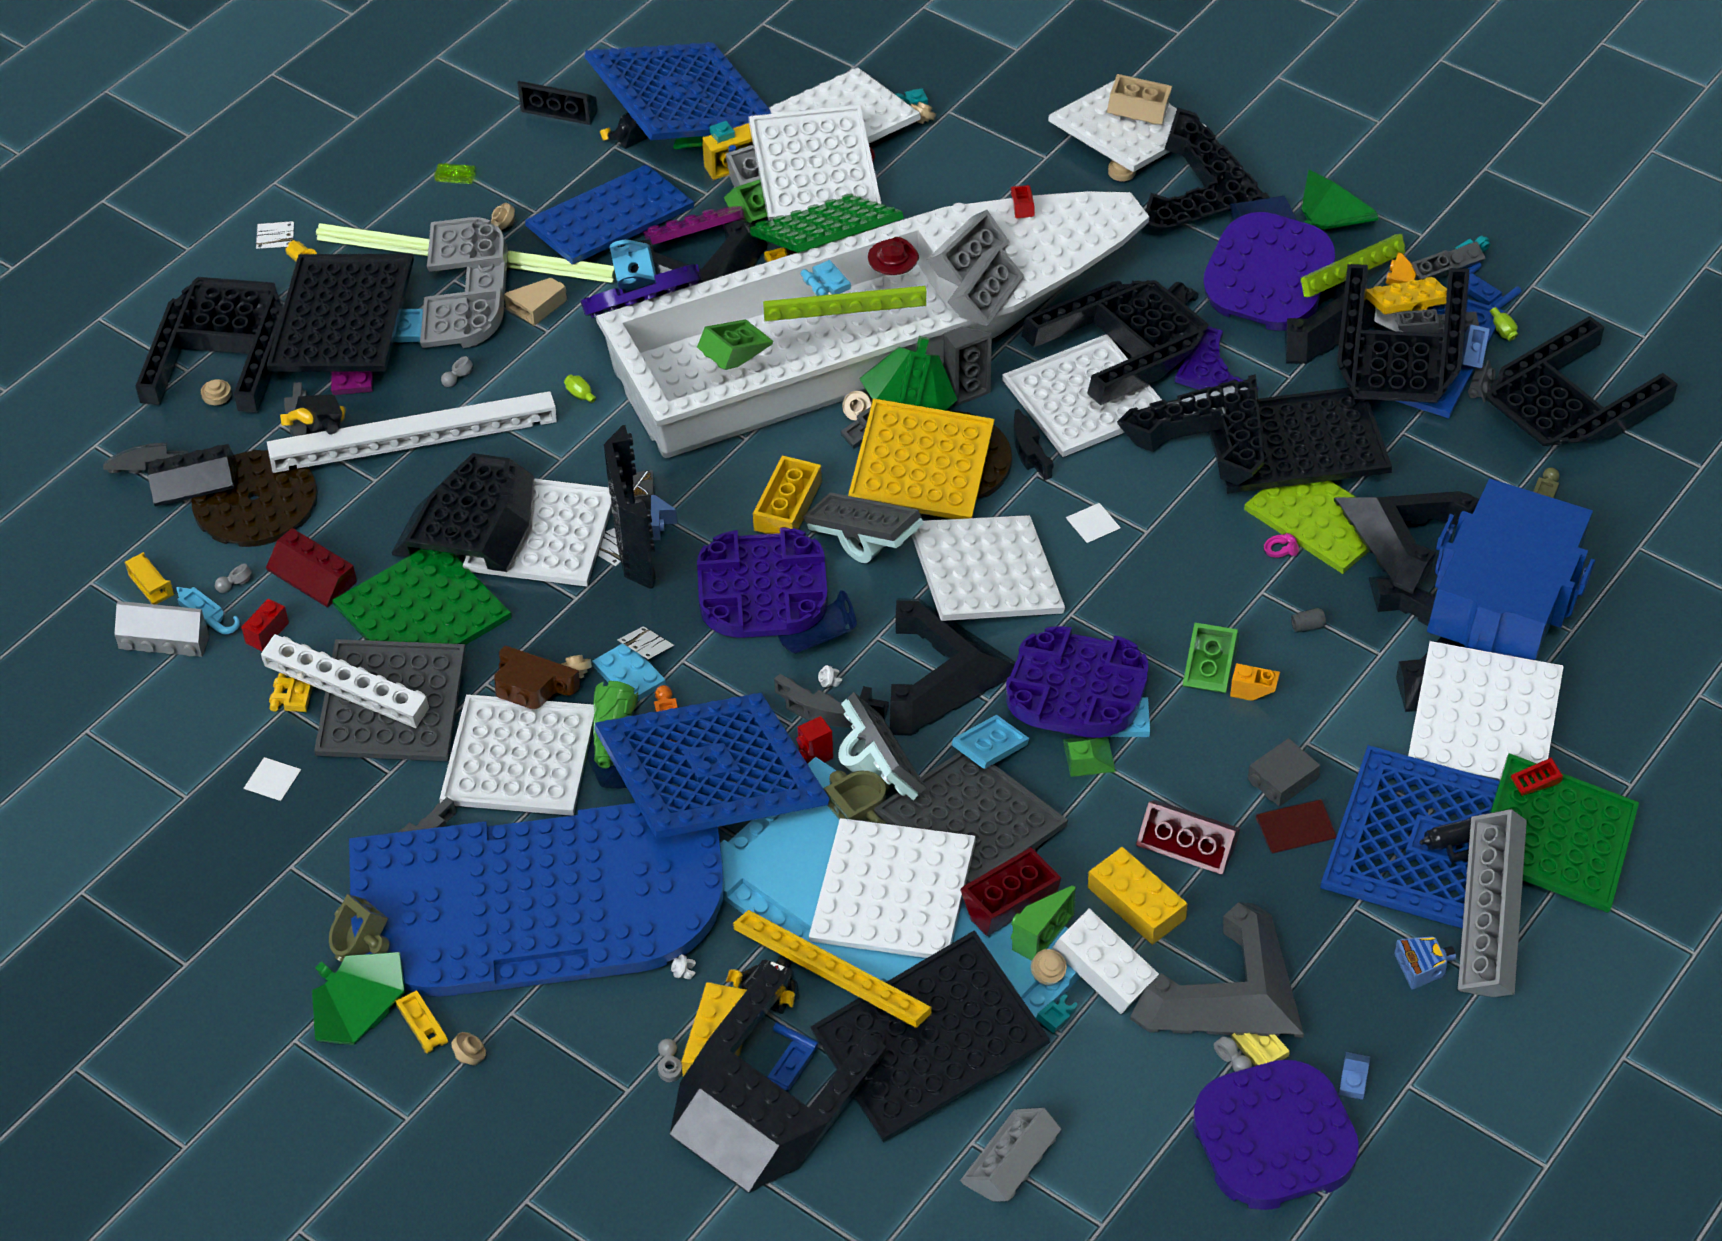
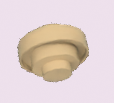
[911,102,936,124]
[1108,160,1136,181]
[491,203,515,230]
[201,379,232,405]
[842,391,872,421]
[561,655,592,678]
[1030,949,1067,985]
[452,1032,486,1065]

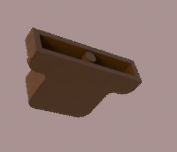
[494,645,580,709]

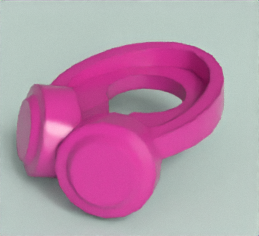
[1264,533,1299,558]

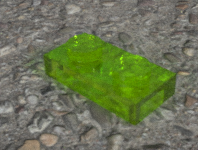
[434,163,476,184]

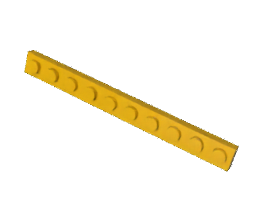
[733,910,931,1028]

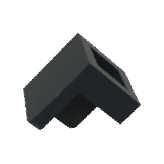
[860,686,889,720]

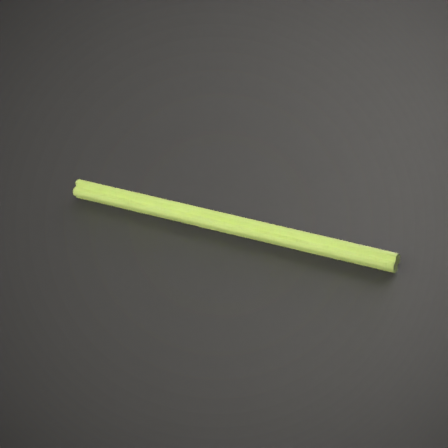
[316,223,616,283]

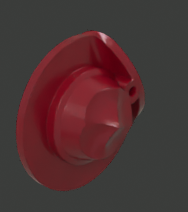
[868,237,919,275]

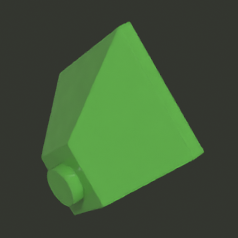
[724,179,768,223]
[1063,736,1115,777]

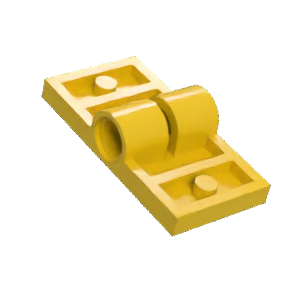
[1366,277,1447,315]

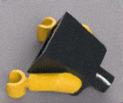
[280,394,346,435]

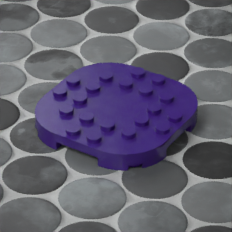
[1204,212,1336,331]
[580,264,702,319]
[697,527,828,638]
[1006,626,1148,738]
[1193,1060,1359,1210]

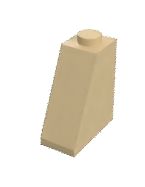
[504,278,567,326]

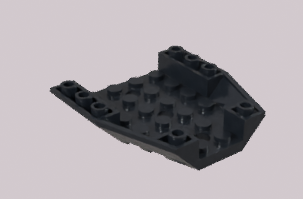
[604,425,656,589]
[392,453,534,572]

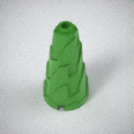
[593,681,638,768]

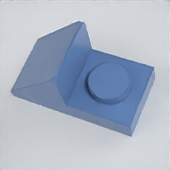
[1462,324,1489,369]
[651,495,677,540]
[1339,1052,1370,1100]

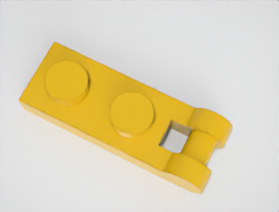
[396,990,448,1054]

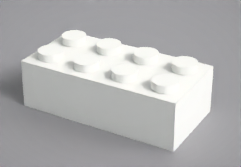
[1052,909,1159,1015]

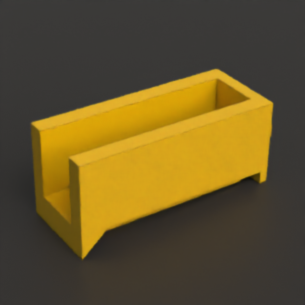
[125,552,174,605]

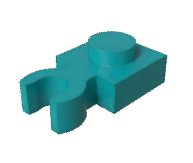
[1036,994,1077,1034]

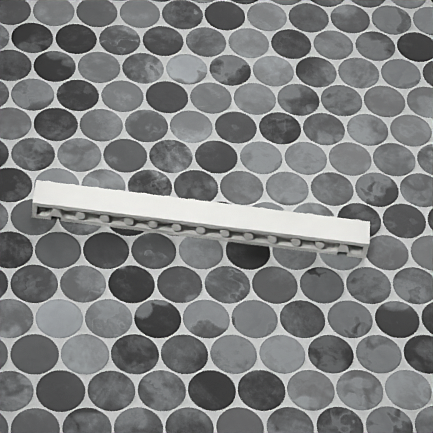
[267,391,557,473]

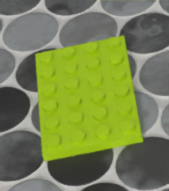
[1244,481,1369,574]

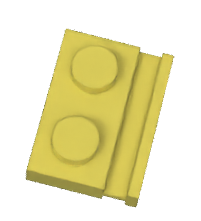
[1231,1033,1290,1066]

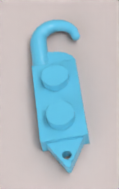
[177,587,240,634]

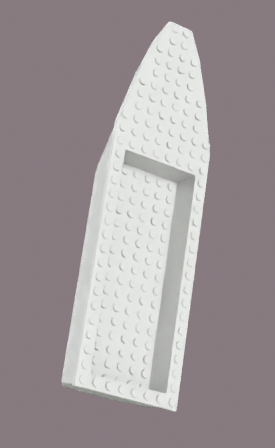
[596,192,1149,458]

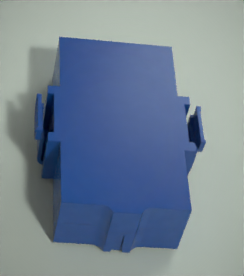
[1427,478,1595,660]

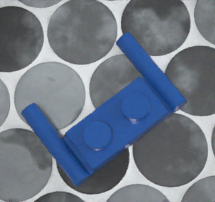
[1467,263,1522,309]
[767,1022,819,1092]

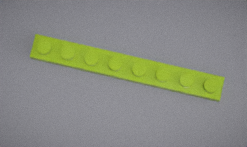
[1301,234,1405,297]
[763,286,927,322]

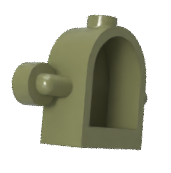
[824,770,890,824]
[329,894,389,962]

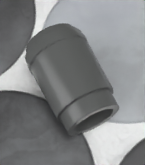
[1291,608,1326,632]

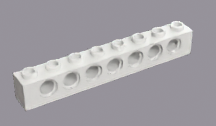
[261,634,429,728]

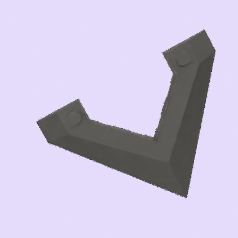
[1130,902,1304,1037]

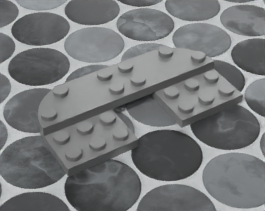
[420,217,508,348]

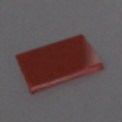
[1256,799,1337,853]

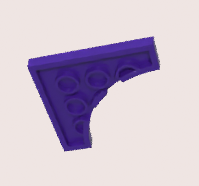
[1175,327,1258,391]

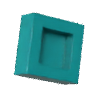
[709,121,735,143]

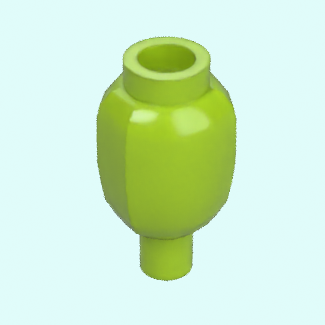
[1490,307,1519,341]
[564,374,596,403]

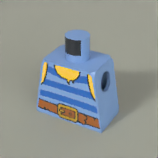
[1394,936,1456,990]

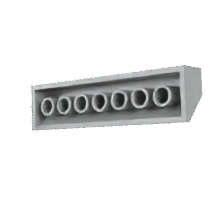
[1458,809,1527,997]

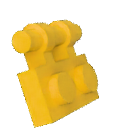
[269,673,313,712]

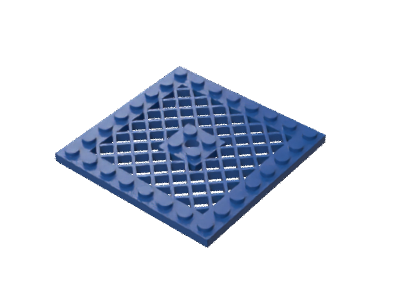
[584,42,772,140]
[594,693,829,839]
[1320,745,1499,929]

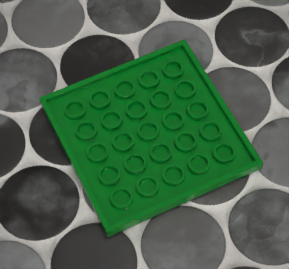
[750,193,904,253]
[332,549,512,645]
[1490,753,1639,913]

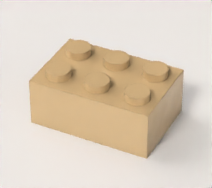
[1107,74,1172,125]

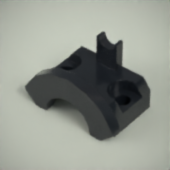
[1168,282,1199,305]

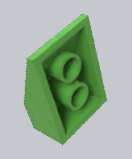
[697,319,773,370]
[1183,623,1239,693]
[1011,886,1076,961]

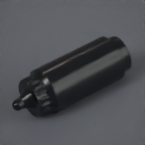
[1419,818,1471,863]

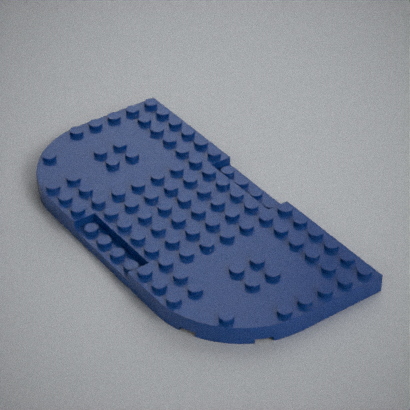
[349,794,724,997]

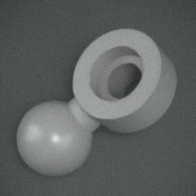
[441,356,473,387]
[215,564,252,593]
[1214,1036,1252,1072]
[658,1039,682,1082]

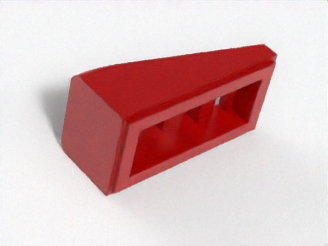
[1010,185,1035,218]
[1511,757,1563,796]

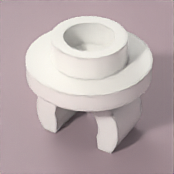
[818,665,842,687]
[671,954,696,979]

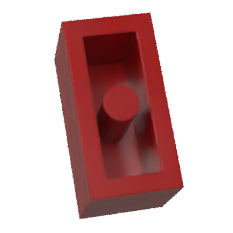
[241,599,289,651]
[796,716,833,764]

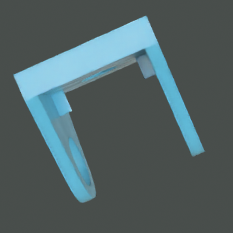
[610,240,656,292]

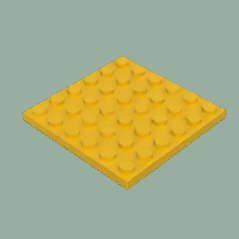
[848,399,994,519]

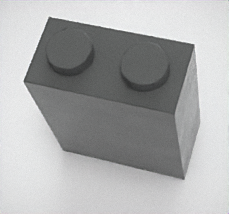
[1248,738,1320,807]

